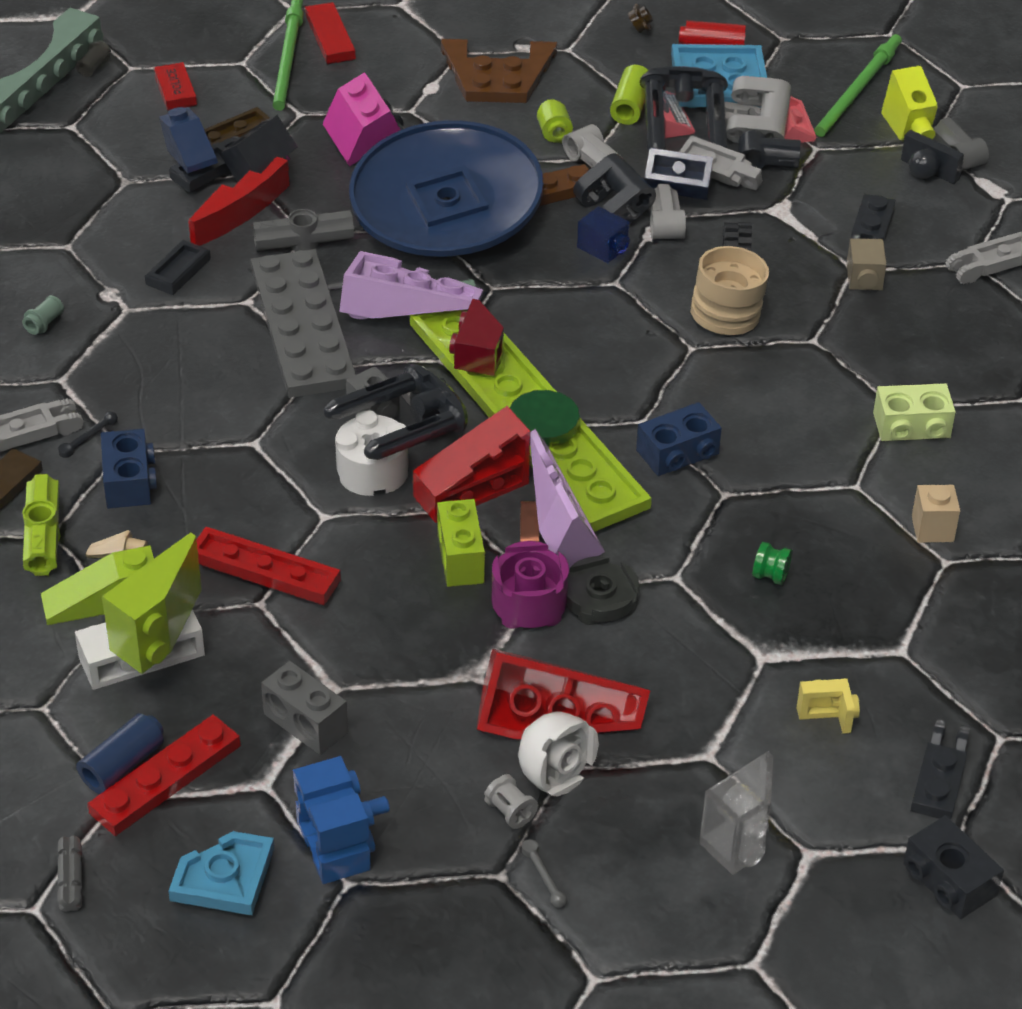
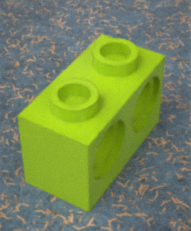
[437,499,485,587]

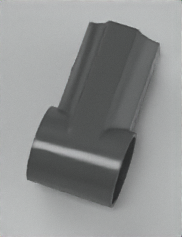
[933,117,989,171]

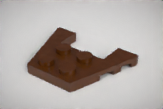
[441,39,557,103]

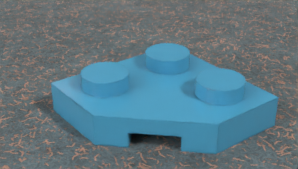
[168,831,274,915]

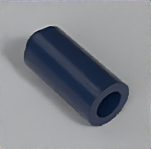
[76,713,164,794]

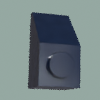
[159,107,218,173]

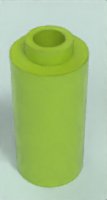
[610,65,649,125]

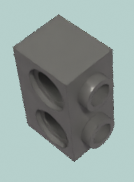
[261,661,348,755]

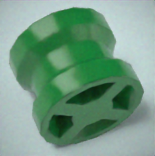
[752,542,793,585]

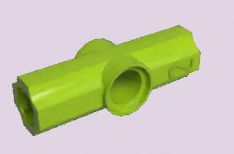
[22,474,61,576]

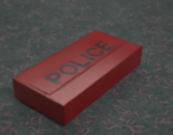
[154,62,197,110]

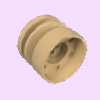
[690,246,769,335]

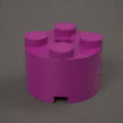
[492,541,569,629]

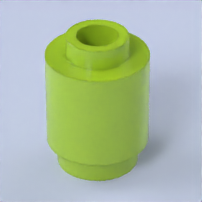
[537,99,573,143]

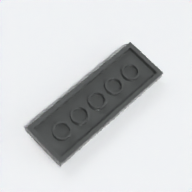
[250,249,356,398]

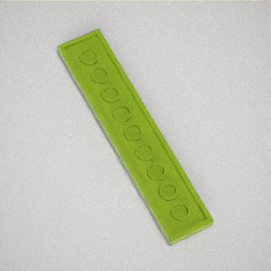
[410,309,652,532]

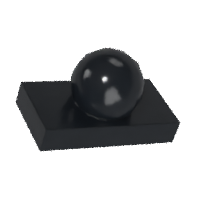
[901,130,964,184]

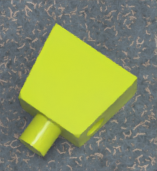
[881,65,938,141]

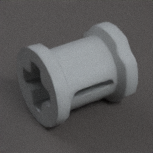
[484,774,538,829]

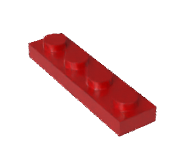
[197,526,341,605]
[87,714,241,837]

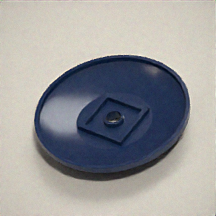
[349,120,543,257]

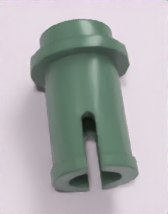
[22,295,64,335]

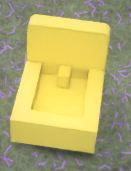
[797,679,860,734]

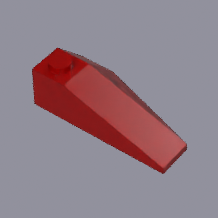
[476,648,650,739]

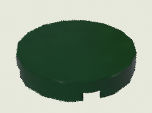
[510,390,580,447]

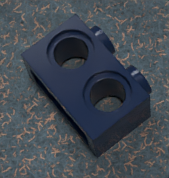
[636,402,722,476]
[101,429,157,509]

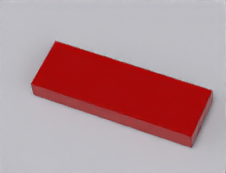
[305,2,356,64]

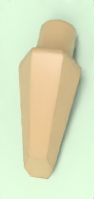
[85,530,148,558]

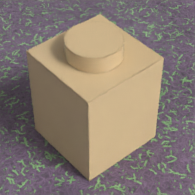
[912,485,960,543]

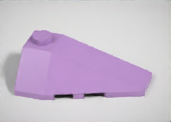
[339,251,483,319]
[530,429,605,573]

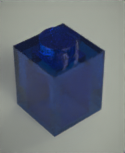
[577,206,630,263]

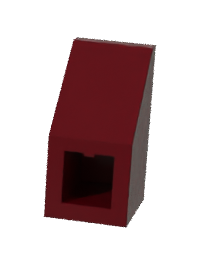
[449,299,504,376]

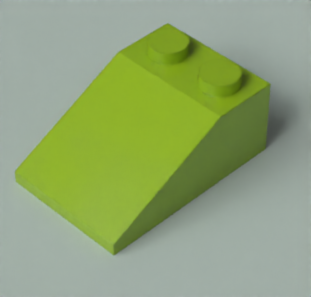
[102,532,202,674]

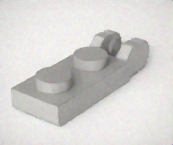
[945,231,1022,284]
[0,398,84,452]

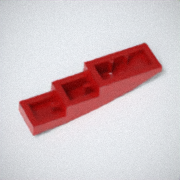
[188,157,289,246]

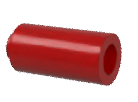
[678,20,746,45]

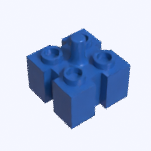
[293,756,390,884]

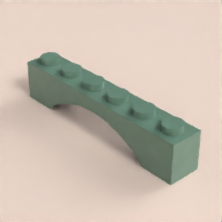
[0,8,103,133]

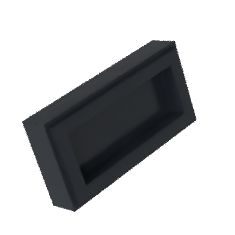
[145,240,211,295]

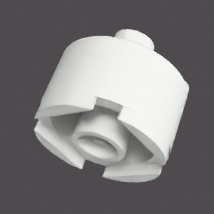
[335,410,409,496]

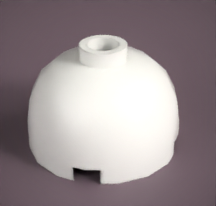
[518,712,599,797]

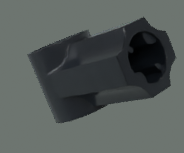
[738,130,801,169]

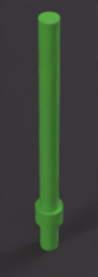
[273,0,304,111]
[814,34,902,137]

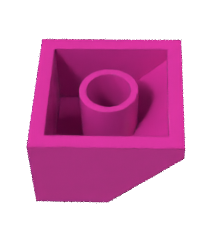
[323,72,401,167]

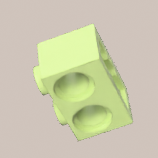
[873,383,955,441]

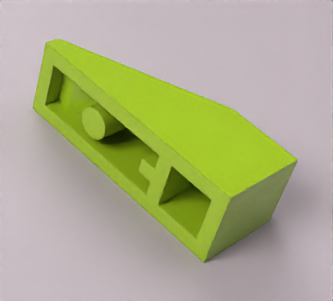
[41,545,154,625]

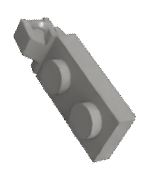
[679,136,763,190]

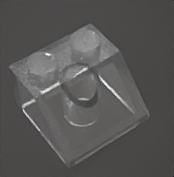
[700,752,774,875]

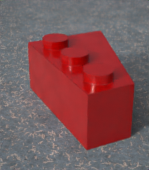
[413,406,530,523]

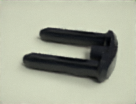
[640,66,728,152]
[323,364,468,460]

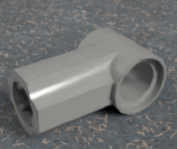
[562,124,623,167]
[650,184,686,240]

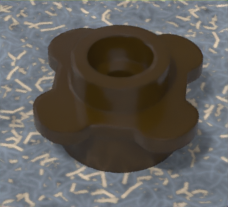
[628,3,653,33]

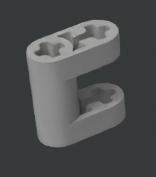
[726,76,792,143]

